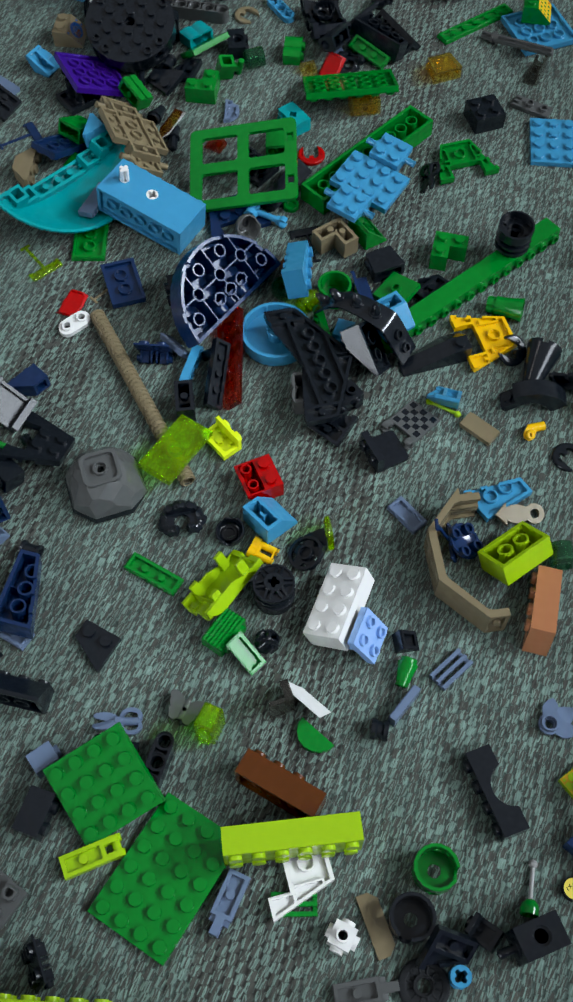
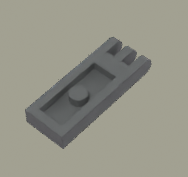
[509,95,553,119]

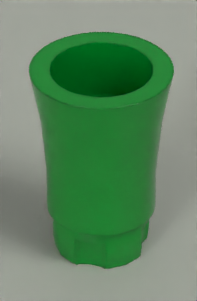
[485,296,526,322]

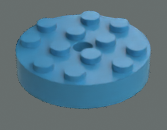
[241,302,307,366]

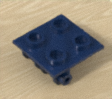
[133,340,174,365]

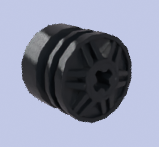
[494,211,535,258]
[253,564,295,615]

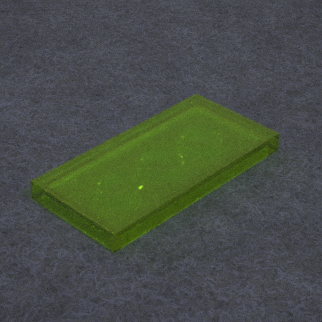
[138,414,213,485]

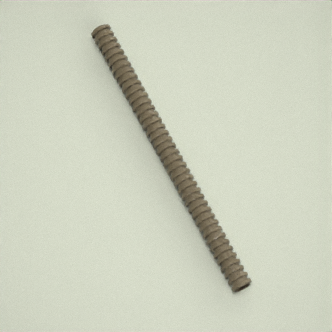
[90,309,196,486]

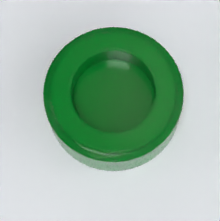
[283,200,299,213]

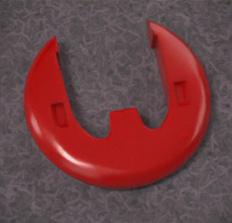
[297,146,325,166]

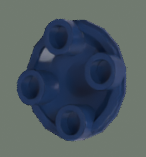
[449,522,483,559]

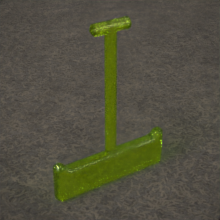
[20,244,63,282]

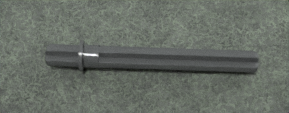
[481,30,554,57]

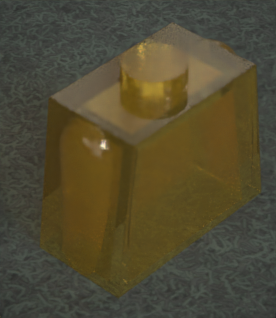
[425,52,462,85]

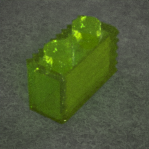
[193,702,226,746]

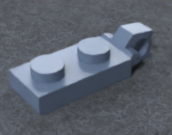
[208,868,251,939]

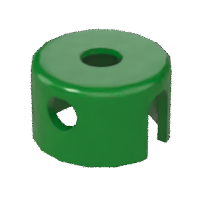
[318,271,352,309]
[412,843,460,895]

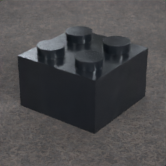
[463,94,506,134]

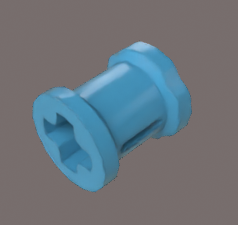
[448,965,472,990]

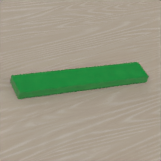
[437,3,513,45]

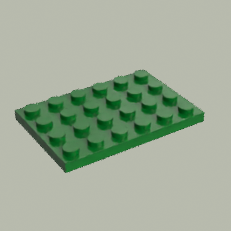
[302,69,399,102]
[87,792,227,966]

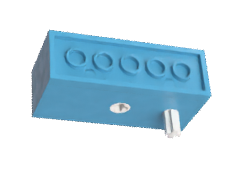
[96,158,206,255]

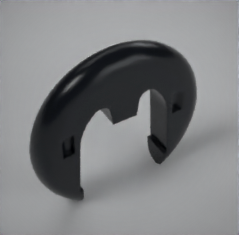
[498,335,526,367]
[552,443,573,472]

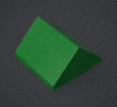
[348,217,387,250]

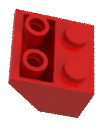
[234,454,284,500]

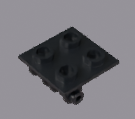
[21,934,55,995]

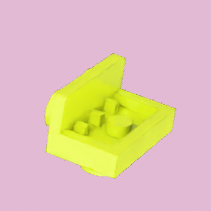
[201,415,242,461]

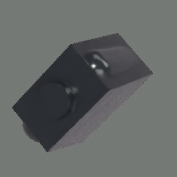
[364,245,405,284]

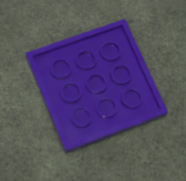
[54,52,125,97]

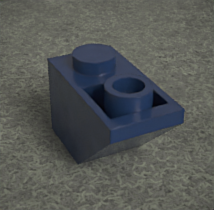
[7,363,51,396]

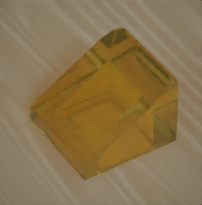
[299,60,318,76]

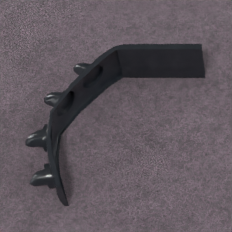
[314,288,416,366]

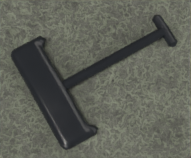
[289,225,321,263]

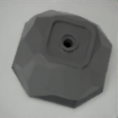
[65,446,147,524]

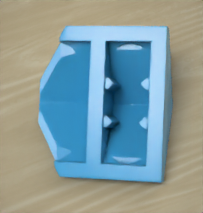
[25,45,60,78]
[426,386,462,409]

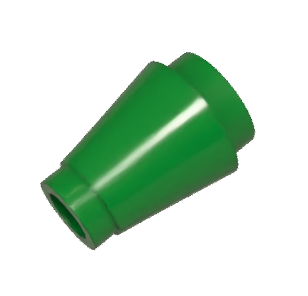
[395,656,418,689]

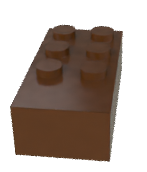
[235,748,327,818]

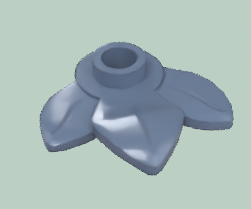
[538,698,573,739]

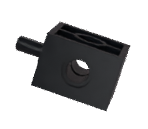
[497,909,572,967]

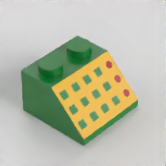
[521,0,551,26]

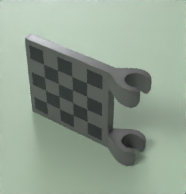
[381,399,440,451]

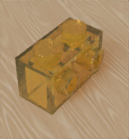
[348,95,381,116]

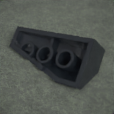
[397,332,473,377]

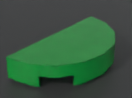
[297,717,334,753]

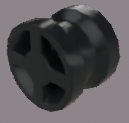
[369,717,390,742]

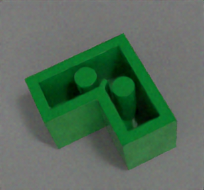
[184,69,220,105]
[429,231,469,271]

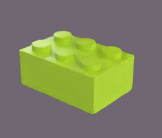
[477,521,553,586]

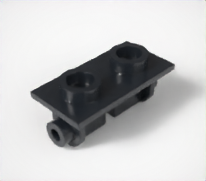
[548,371,573,390]

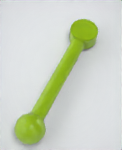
[426,399,461,418]

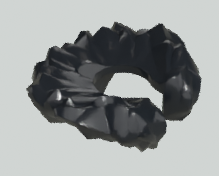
[337,51,366,73]
[158,500,207,537]

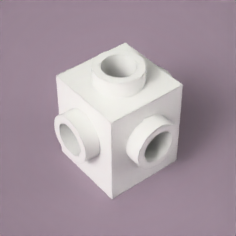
[324,918,360,957]

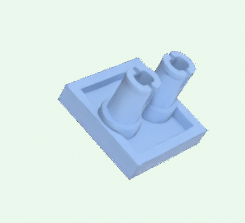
[347,607,388,664]

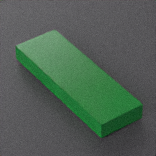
[347,34,391,70]
[124,552,184,597]

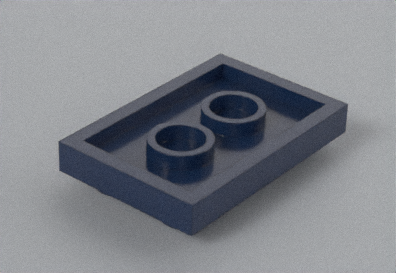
[31,134,87,160]
[100,258,146,309]

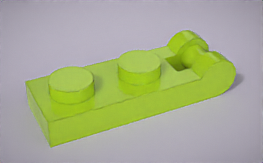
[58,833,126,881]

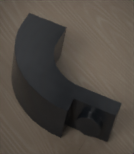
[499,379,568,411]

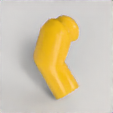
[523,421,546,441]

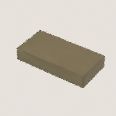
[459,411,500,446]

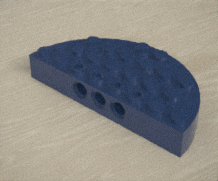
[170,234,281,349]

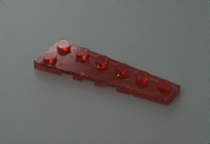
[214,306,244,410]

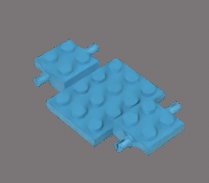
[323,133,416,223]

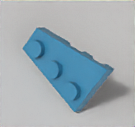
[463,477,533,523]

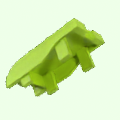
[181,549,263,621]

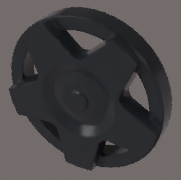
[288,535,324,571]

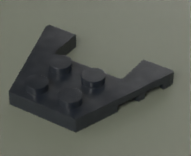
[0,411,75,466]

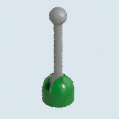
[519,859,539,918]

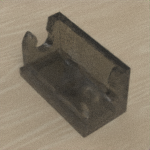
[523,54,549,87]

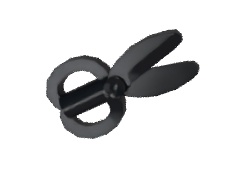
[420,162,441,193]

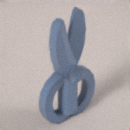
[92,707,143,736]

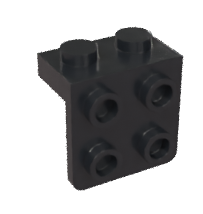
[359,430,409,473]

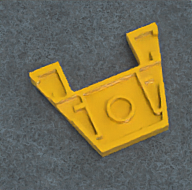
[449,315,517,372]

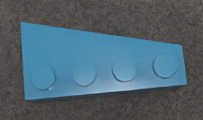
[281,240,313,300]

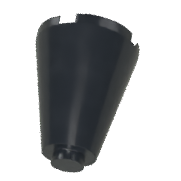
[522,337,562,381]

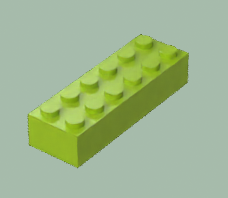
[220,811,364,868]

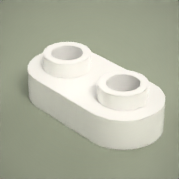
[59,311,91,337]

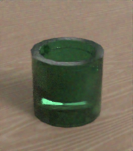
[243,46,266,70]
[549,540,573,571]

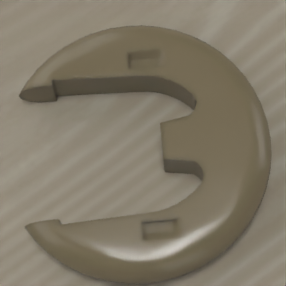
[234,6,259,24]

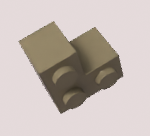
[312,217,359,258]

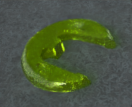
[324,516,335,550]

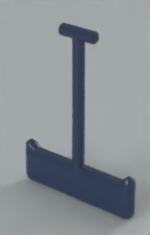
[0,122,42,150]
[434,518,457,563]

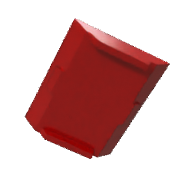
[318,52,346,75]
[57,289,88,316]

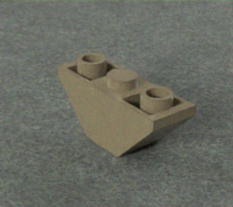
[12,148,42,187]

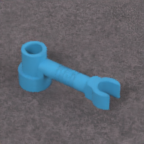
[243,205,288,229]

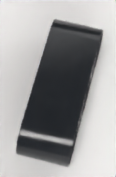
[145,731,176,789]

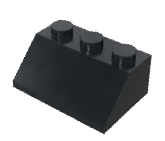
[0,670,54,714]

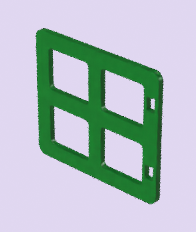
[190,117,299,212]

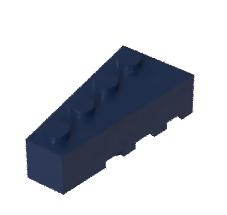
[0,549,42,639]

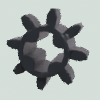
[255,629,280,654]

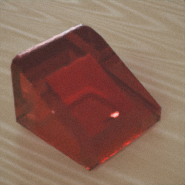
[204,139,227,154]

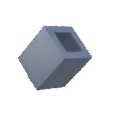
[26,741,63,779]

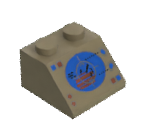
[52,13,87,48]

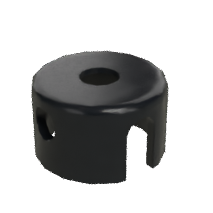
[387,891,437,945]

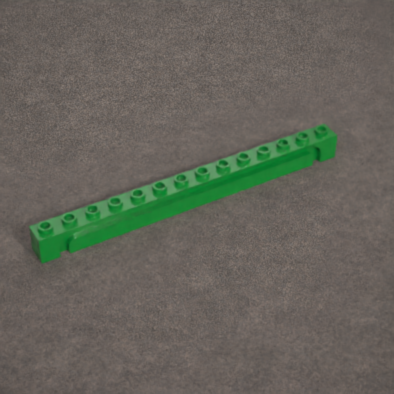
[379,217,561,354]

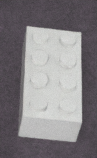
[303,563,375,651]

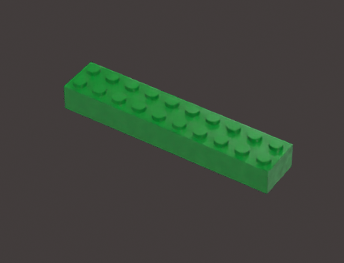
[301,105,433,215]

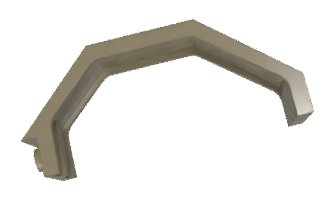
[424,488,511,633]

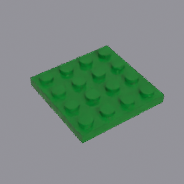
[42,722,166,845]

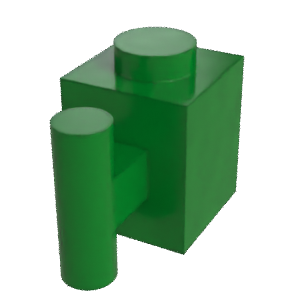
[215,54,244,79]

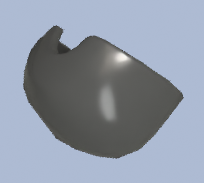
[235,213,261,240]

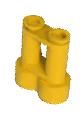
[246,536,280,564]

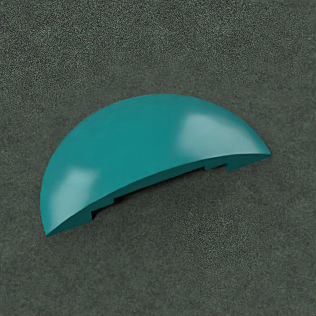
[0,130,126,233]

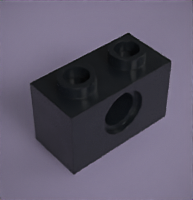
[227,28,249,60]
[174,379,196,424]

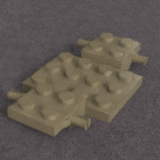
[94,96,169,178]

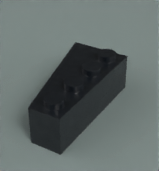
[350,12,408,62]

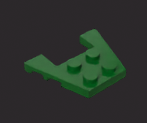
[439,139,500,185]

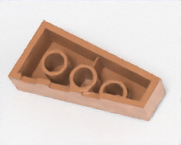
[522,565,563,656]

